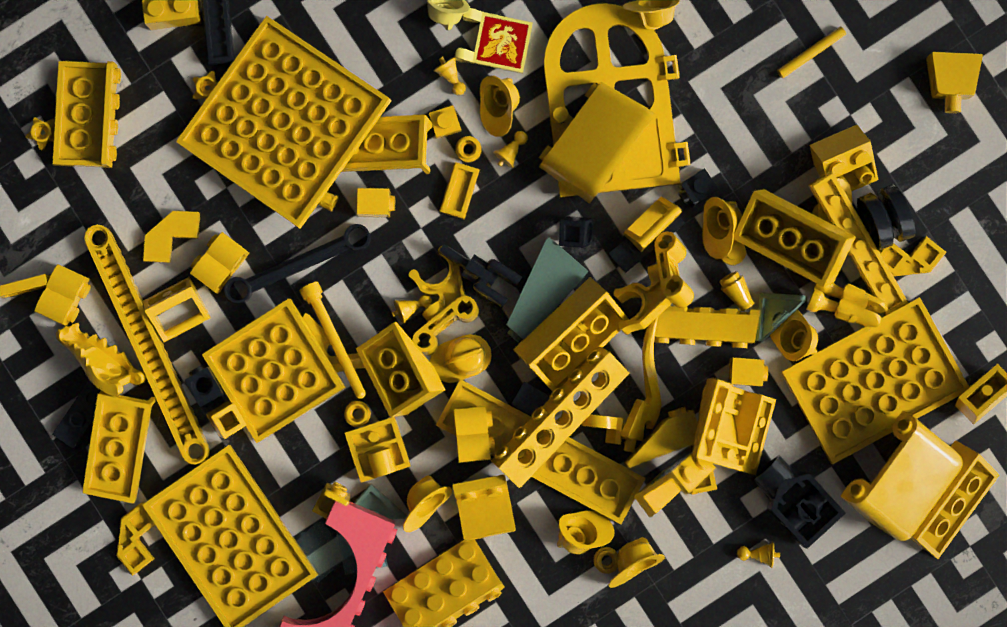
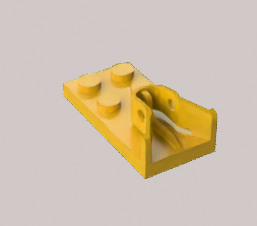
[341,114,432,174]
[82,390,156,504]

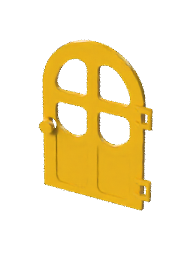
[544,4,691,197]

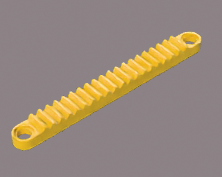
[84,225,210,464]

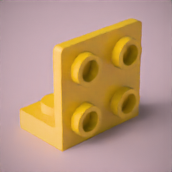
[453,474,516,541]

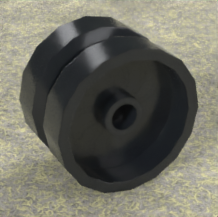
[857,184,916,251]

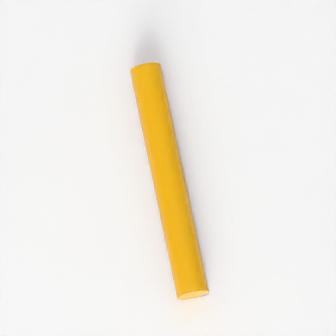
[777,26,846,79]

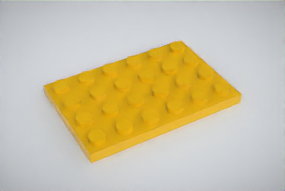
[781,297,970,464]
[142,445,319,627]

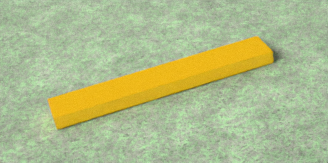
[808,171,909,316]

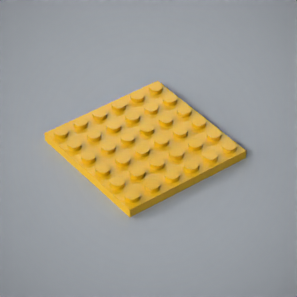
[176,15,391,229]

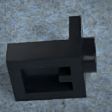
[677,168,719,208]

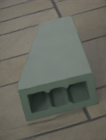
[506,237,589,343]

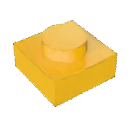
[429,105,461,139]

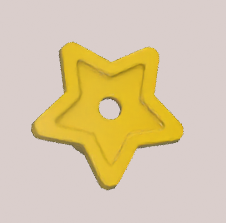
[193,71,218,99]
[26,117,55,150]

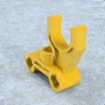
[614,231,694,335]
[409,246,479,355]

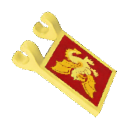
[455,8,533,74]

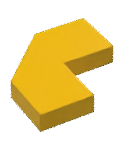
[143,211,200,263]
[879,236,946,277]
[116,502,155,576]

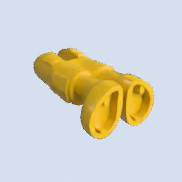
[806,283,886,327]

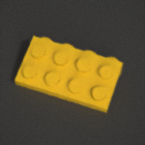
[53,61,121,168]
[383,540,504,627]

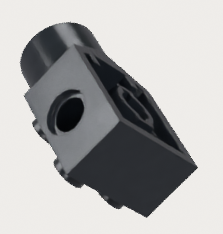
[752,455,846,549]

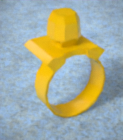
[581,415,626,444]

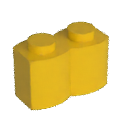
[190,232,249,294]
[35,264,91,326]
[454,406,495,462]

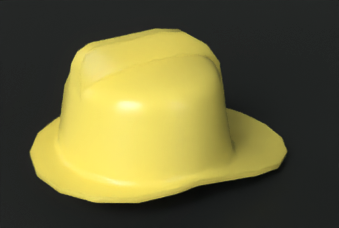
[427,0,470,30]

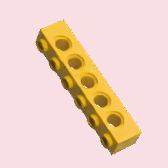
[491,347,629,488]

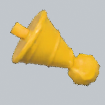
[433,57,466,96]
[493,131,527,168]
[392,294,432,324]
[737,542,780,568]

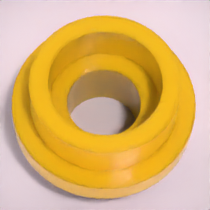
[455,136,481,162]
[344,401,371,427]
[593,547,618,574]

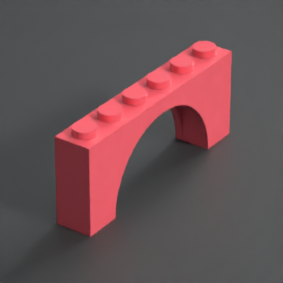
[279,500,397,627]

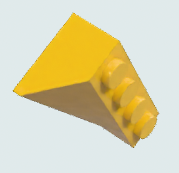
[654,306,760,348]

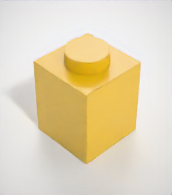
[357,188,395,218]
[728,358,768,387]
[206,401,247,439]

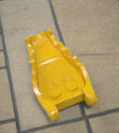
[55,323,147,396]

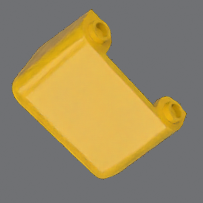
[539,82,655,204]
[840,411,963,541]

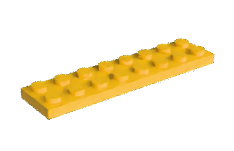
[436,379,646,524]

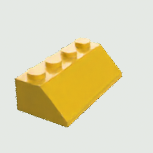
[910,440,999,559]

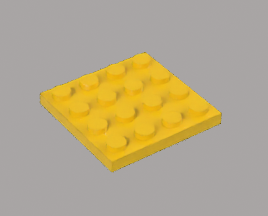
[202,299,346,443]

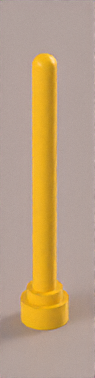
[299,282,366,399]

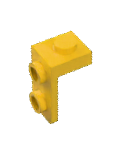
[312,481,350,519]

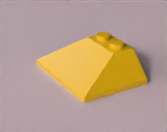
[692,379,776,475]

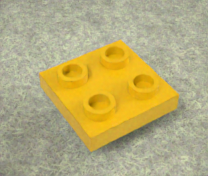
[345,417,411,483]

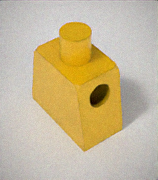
[927,52,983,113]

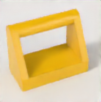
[623,196,682,252]
[143,277,211,342]

